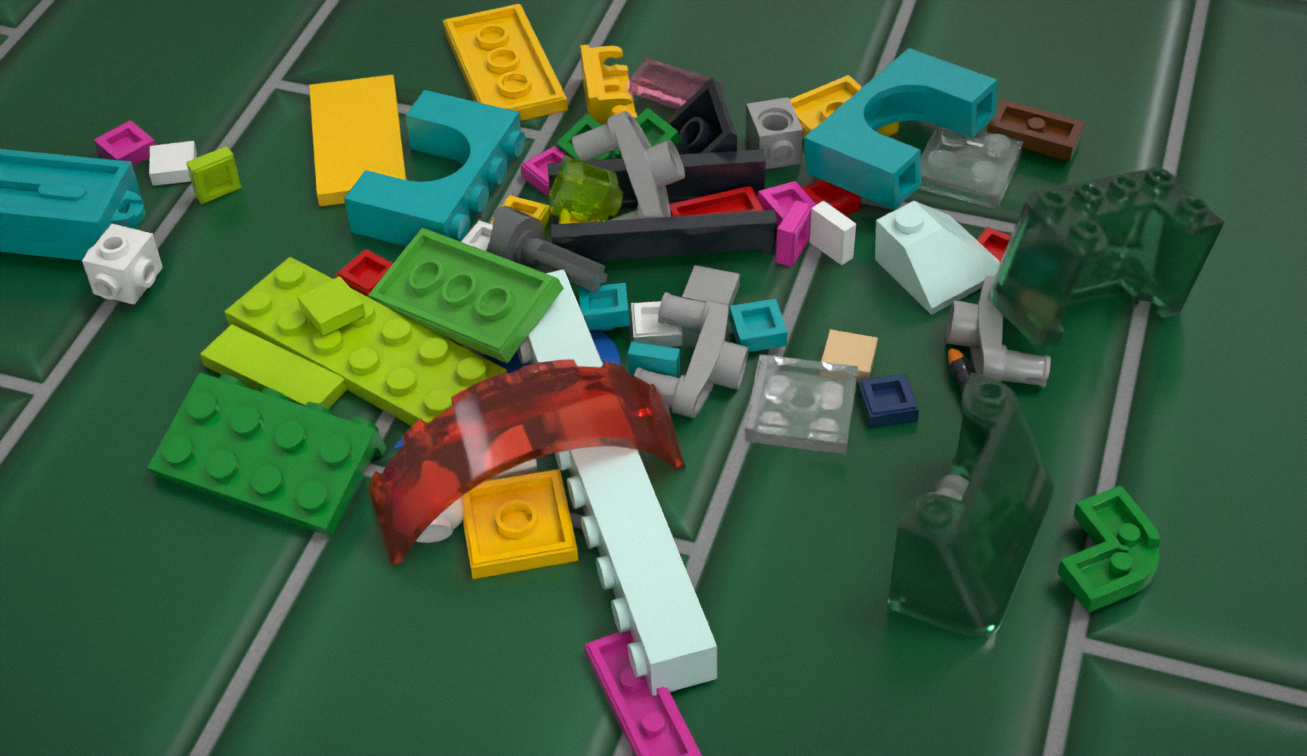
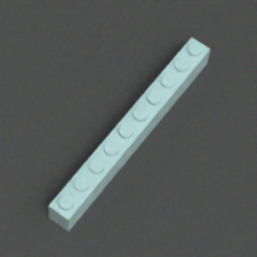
[517,269,717,696]

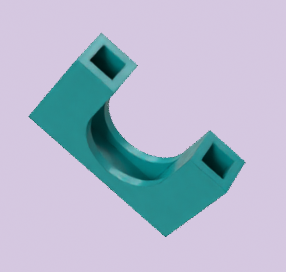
[804,48,997,210]
[344,90,525,247]

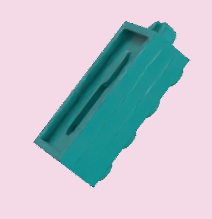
[0,149,146,260]

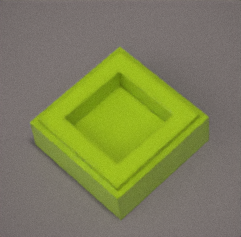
[186,146,242,204]
[297,276,365,336]

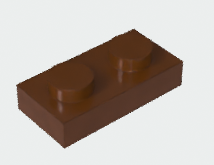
[986,99,1085,161]

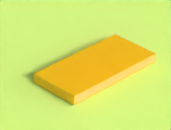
[443,4,568,121]
[309,75,406,206]

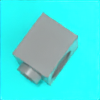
[746,97,803,170]

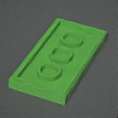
[367,228,564,363]

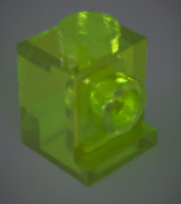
[548,155,623,221]

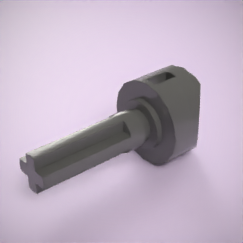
[486,206,608,292]

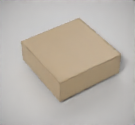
[820,329,878,382]

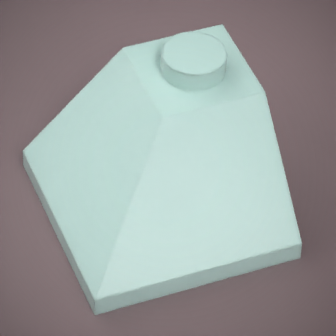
[875,201,1007,315]

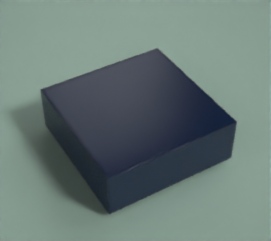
[857,373,920,429]

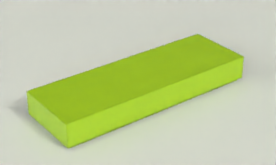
[200,324,347,409]

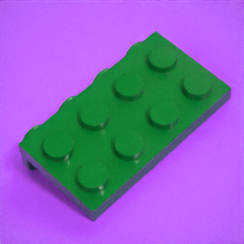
[147,372,387,537]

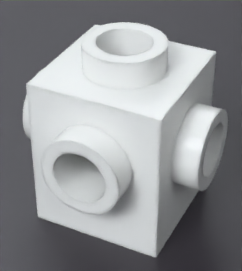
[82,224,163,305]

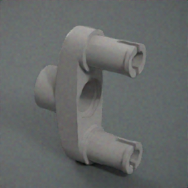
[572,111,685,221]
[946,275,1051,388]
[630,292,749,418]

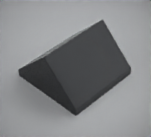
[665,77,737,155]

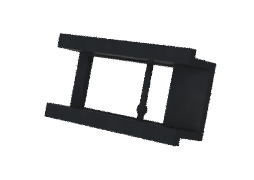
[547,149,777,261]

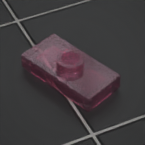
[628,58,723,109]

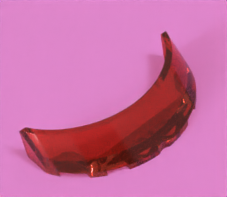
[368,359,686,565]

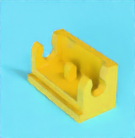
[580,44,637,125]

